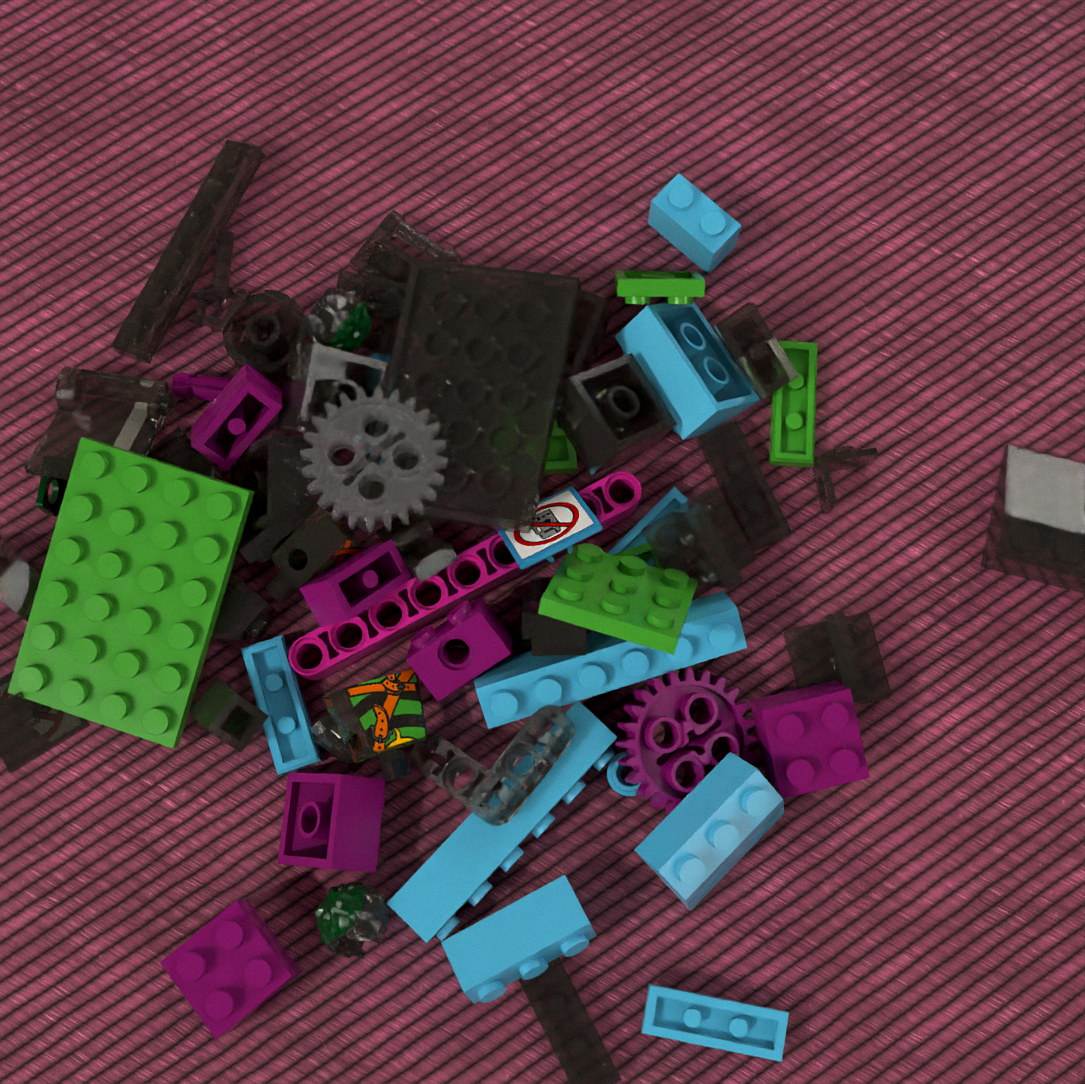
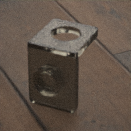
[812,446,878,514]

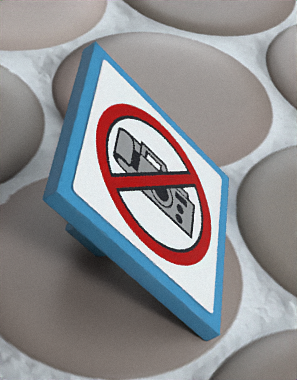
[494,486,603,570]

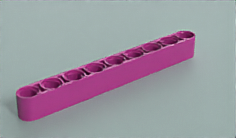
[288,471,642,681]

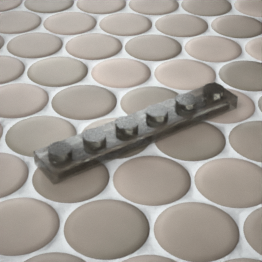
[110,139,265,364]

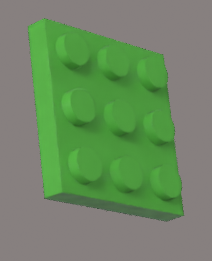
[538,543,698,655]

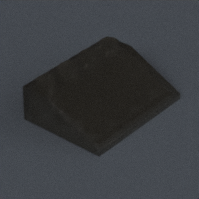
[980,445,1085,594]

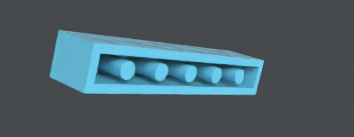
[473,591,747,729]
[387,701,618,943]

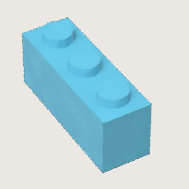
[441,875,596,1004]

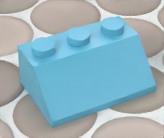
[615,301,761,440]
[634,752,785,911]

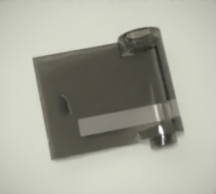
[25,366,176,480]

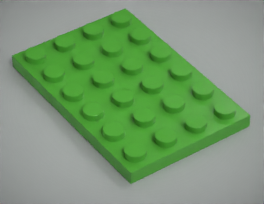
[7,437,255,749]

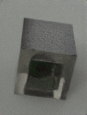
[189,676,269,753]

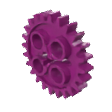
[615,668,759,814]

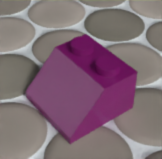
[277,773,385,872]

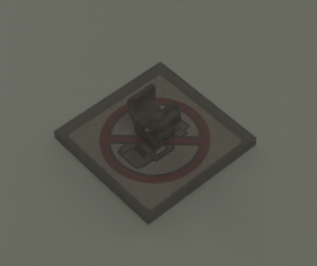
[0,671,90,773]

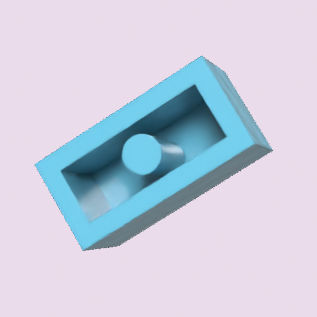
[648,173,742,274]

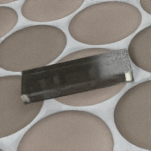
[697,420,792,553]
[518,957,622,1084]

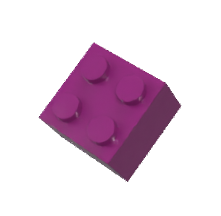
[750,680,870,799]
[160,899,302,1039]

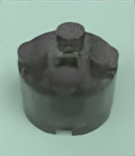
[222,290,316,389]

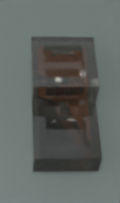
[376,509,458,583]

